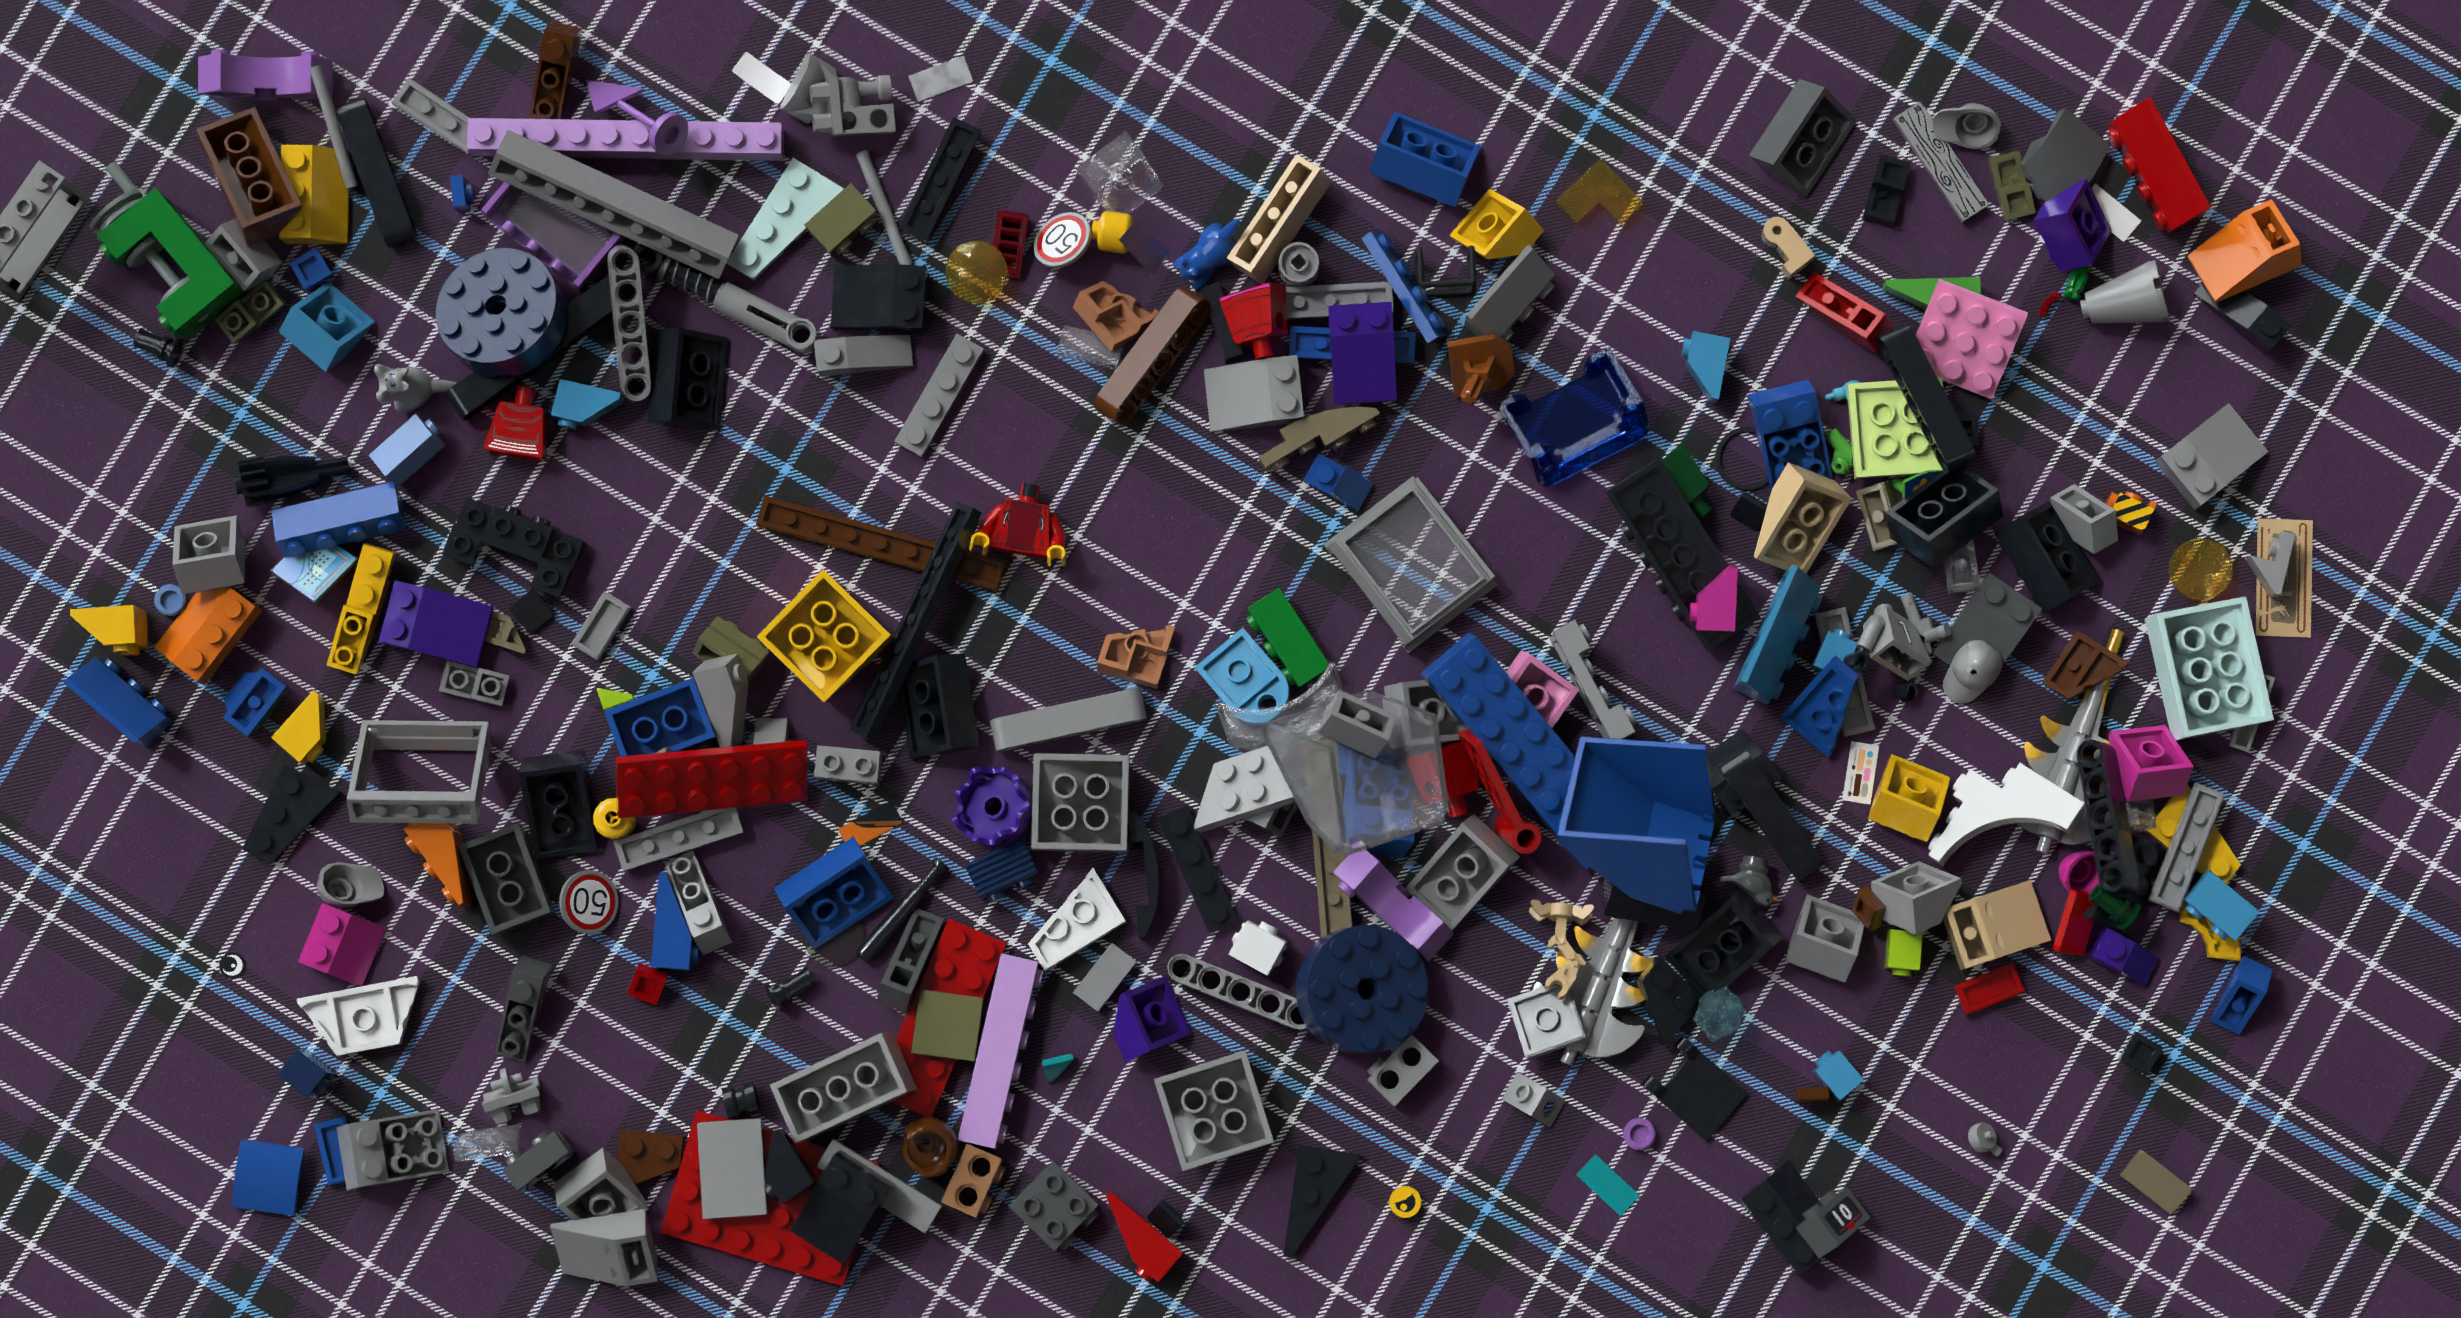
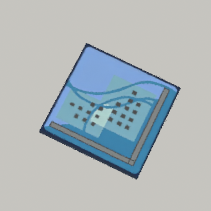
[270,545,358,605]

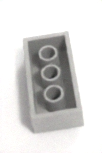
[770,1031,918,1144]

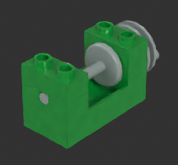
[89,162,246,341]

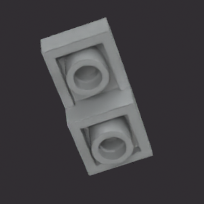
[438,661,510,706]

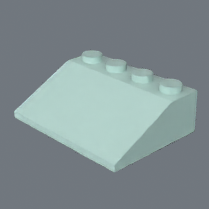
[2145,596,2274,741]

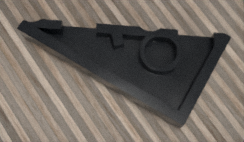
[1283,1145,1360,1257]

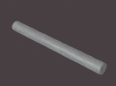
[309,65,358,189]
[856,150,913,265]

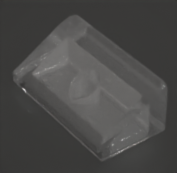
[1056,325,1124,369]

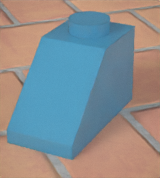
[1681,331,1730,404]
[551,379,625,429]

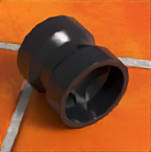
[722,1082,760,1119]

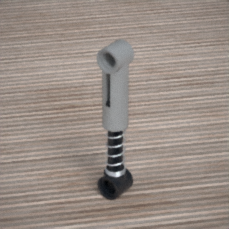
[633,244,819,354]

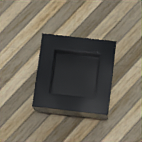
[2118,1031,2163,1075]

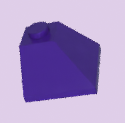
[1113,976,1192,1062]

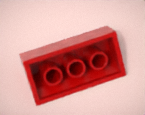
[2107,97,2211,236]

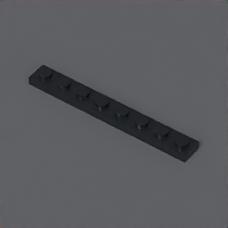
[850,502,982,741]

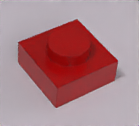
[627,963,668,1005]

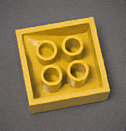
[756,569,893,703]

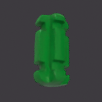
[2063,265,2091,301]

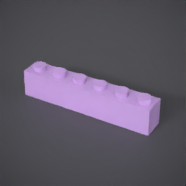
[958,953,1044,1149]

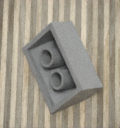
[1464,245,1555,341]

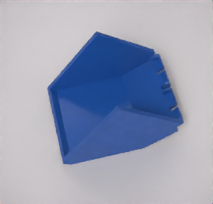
[1557,737,1715,914]

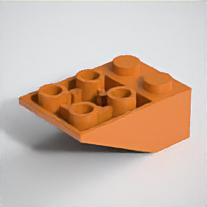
[2187,199,2302,303]
[403,823,473,908]

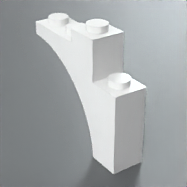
[1928,763,2086,867]

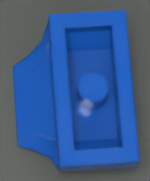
[223,668,288,738]

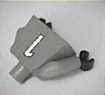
[1843,604,1932,702]

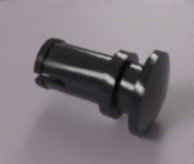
[133,329,185,368]
[765,967,816,1012]

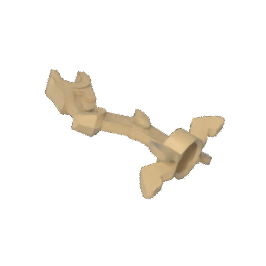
[1529,900,1594,1001]

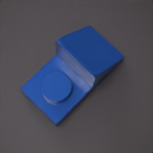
[1303,453,1373,512]

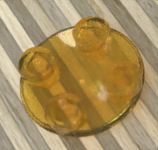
[946,241,1008,303]
[2169,538,2233,601]

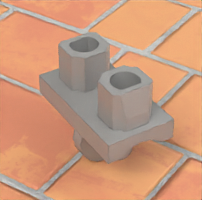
[482,1068,541,1124]

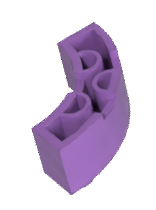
[198,49,333,101]
[1333,844,1454,962]

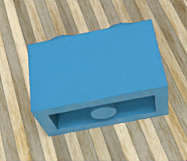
[2184,869,2260,941]

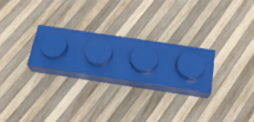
[1361,230,1447,343]
[1289,326,1416,365]

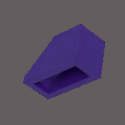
[2087,928,2159,987]

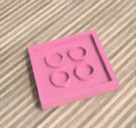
[1915,279,2028,399]

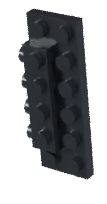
[1605,457,1761,651]

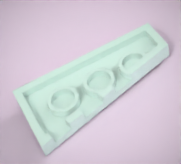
[727,158,844,280]

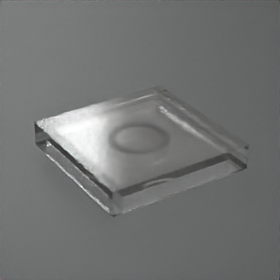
[453,1123,524,1162]

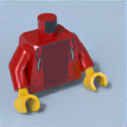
[969,483,1066,566]

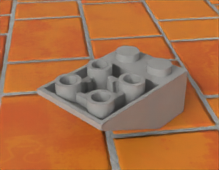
[336,1109,449,1190]
[550,1209,658,1286]

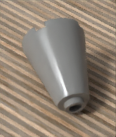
[2080,260,2170,324]

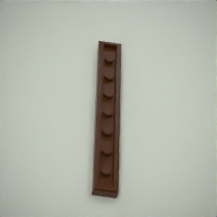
[756,495,1007,593]

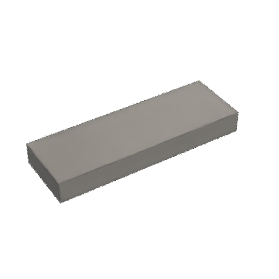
[391,77,470,155]

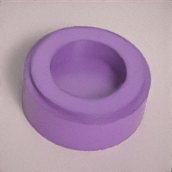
[1623,1118,1655,1150]

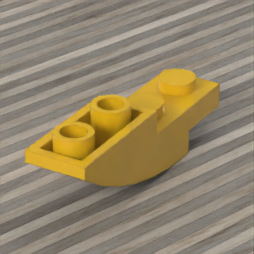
[326,543,396,675]

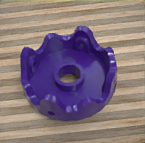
[952,767,1032,847]

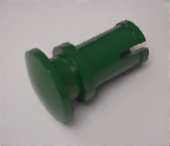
[2089,883,2140,930]

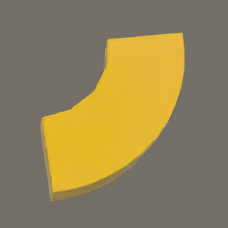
[2179,891,2241,961]

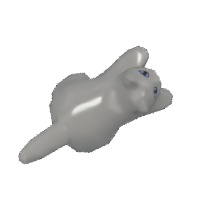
[374,364,457,413]

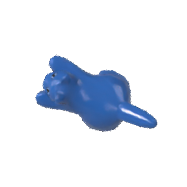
[1174,219,1240,290]

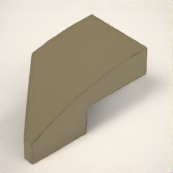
[485,611,526,655]

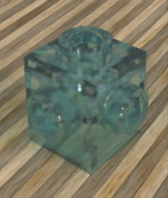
[1693,986,1745,1043]

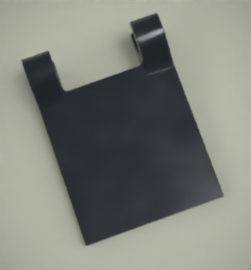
[1640,1036,1748,1141]

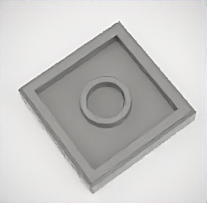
[1507,984,1587,1060]

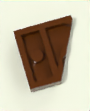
[2042,630,2129,701]
[616,1129,685,1184]

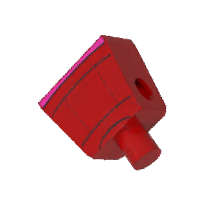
[1219,282,1288,360]

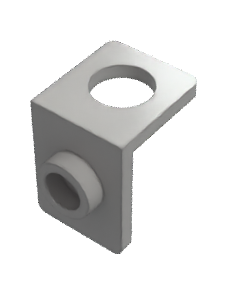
[1503,1073,1565,1127]

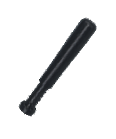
[856,857,950,963]

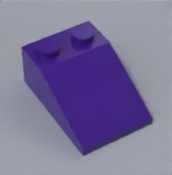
[1328,302,1397,405]
[379,581,494,668]

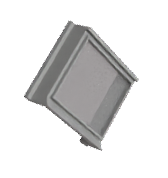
[1323,476,1498,653]

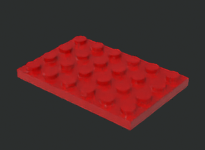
[660,1110,880,1286]

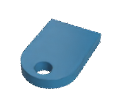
[1194,627,1291,726]

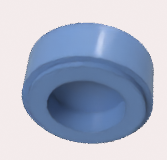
[154,584,188,617]

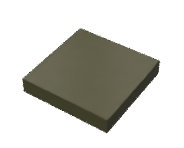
[911,990,984,1061]

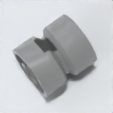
[1278,242,1319,287]

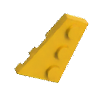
[2145,784,2241,884]

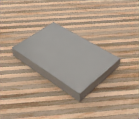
[697,1118,768,1219]

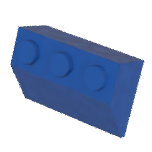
[1369,111,1481,207]
[63,657,173,749]
[774,836,894,950]

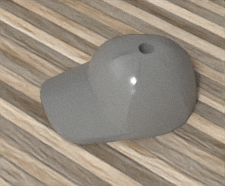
[1933,103,2001,149]
[1943,640,2003,704]
[317,862,384,909]

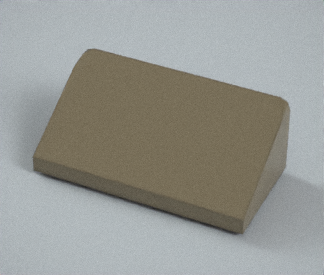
[1856,481,1899,551]
[2120,1150,2193,1215]

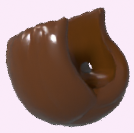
[902,1117,958,1178]

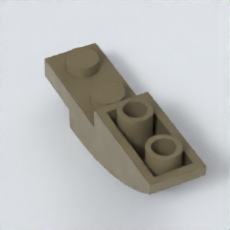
[1259,407,1380,472]

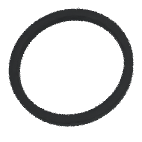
[1715,427,1768,490]

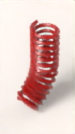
[2039,291,2062,317]

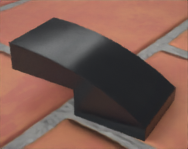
[1862,154,1911,227]

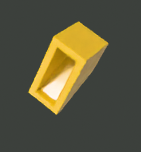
[271,690,326,765]

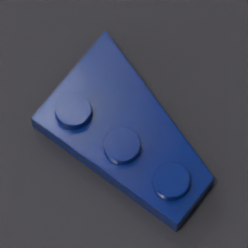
[1780,655,1859,758]

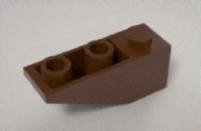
[529,21,583,119]

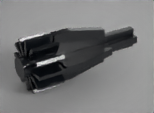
[234,456,350,507]

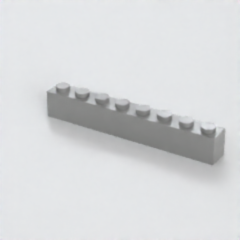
[488,130,739,279]

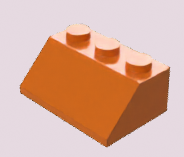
[154,587,263,685]

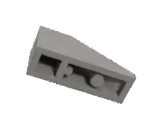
[814,335,913,377]
[693,654,748,748]

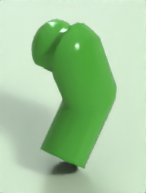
[1825,428,1853,475]

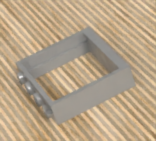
[0,160,90,301]
[347,720,491,824]

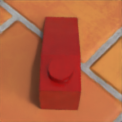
[1795,272,1894,354]
[1106,1191,1183,1283]

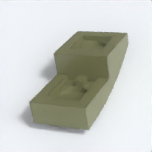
[1987,150,2036,221]

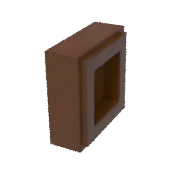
[1852,886,1886,932]
[1794,1087,1829,1101]

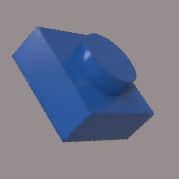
[450,175,474,213]
[289,247,334,291]

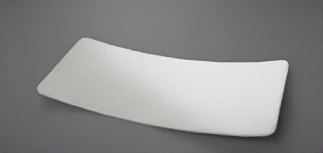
[732,52,791,104]

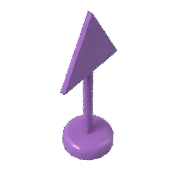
[586,80,689,156]

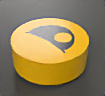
[1389,1186,1421,1218]

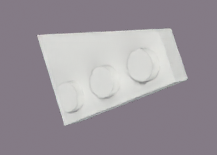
[1028,868,1127,972]

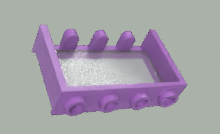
[481,182,627,294]

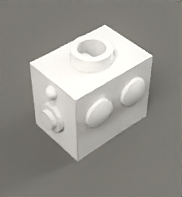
[1229,920,1288,976]

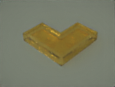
[1555,158,1644,226]

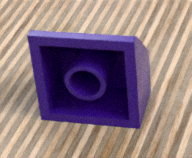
[2034,179,2112,272]

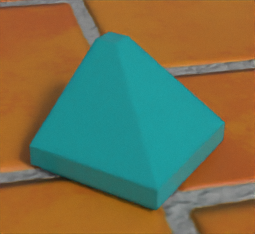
[1042,1053,1075,1083]

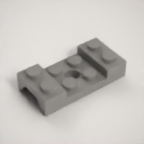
[1549,620,1637,740]

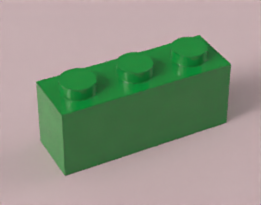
[1246,588,1331,690]

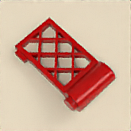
[1457,729,1542,854]

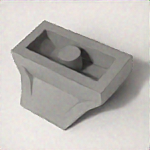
[779,53,838,124]

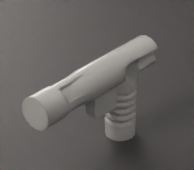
[1900,593,1951,654]

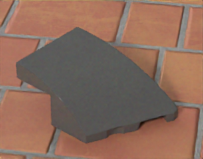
[2020,108,2111,202]

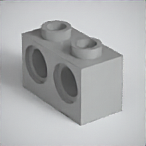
[814,745,883,786]
[1367,1034,1439,1107]

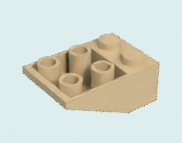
[1943,880,2051,970]

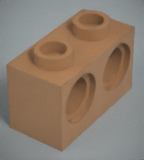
[941,1144,1006,1218]

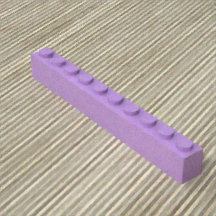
[467,118,784,161]

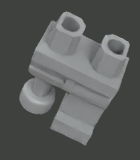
[809,75,896,137]

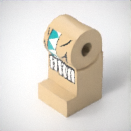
[1762,217,1815,280]

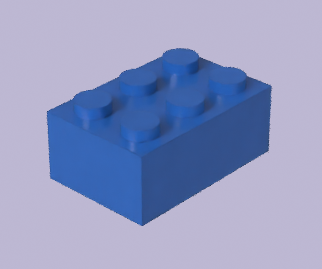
[604,678,717,757]

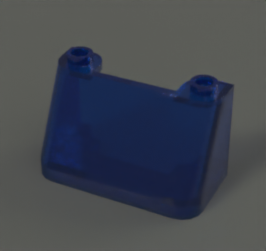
[1498,347,1650,487]

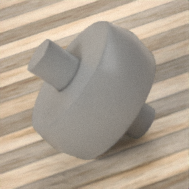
[1968,1122,2002,1157]

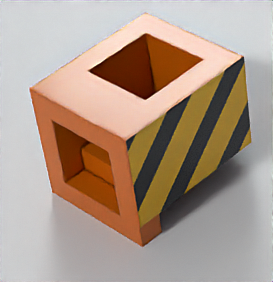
[2105,492,2157,535]

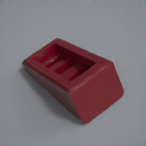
[989,210,1030,279]

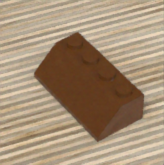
[196,107,302,247]

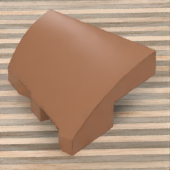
[1073,281,1159,352]
[1097,625,1175,689]

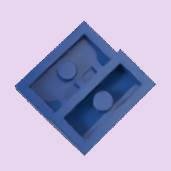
[231,1139,305,1216]

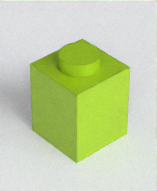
[1884,929,1923,977]

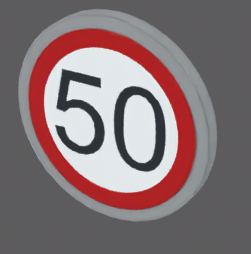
[1034,212,1092,268]
[559,870,618,934]

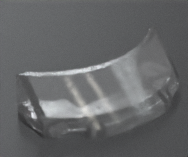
[1215,662,1345,755]

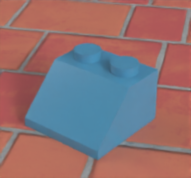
[279,282,375,372]

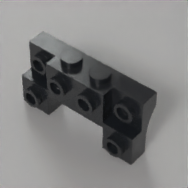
[442,497,586,600]

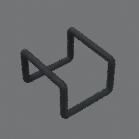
[1415,245,1476,297]

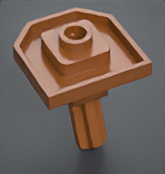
[1447,333,1515,406]

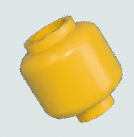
[1091,211,1134,254]
[593,798,636,840]

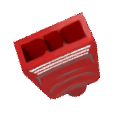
[483,386,547,462]

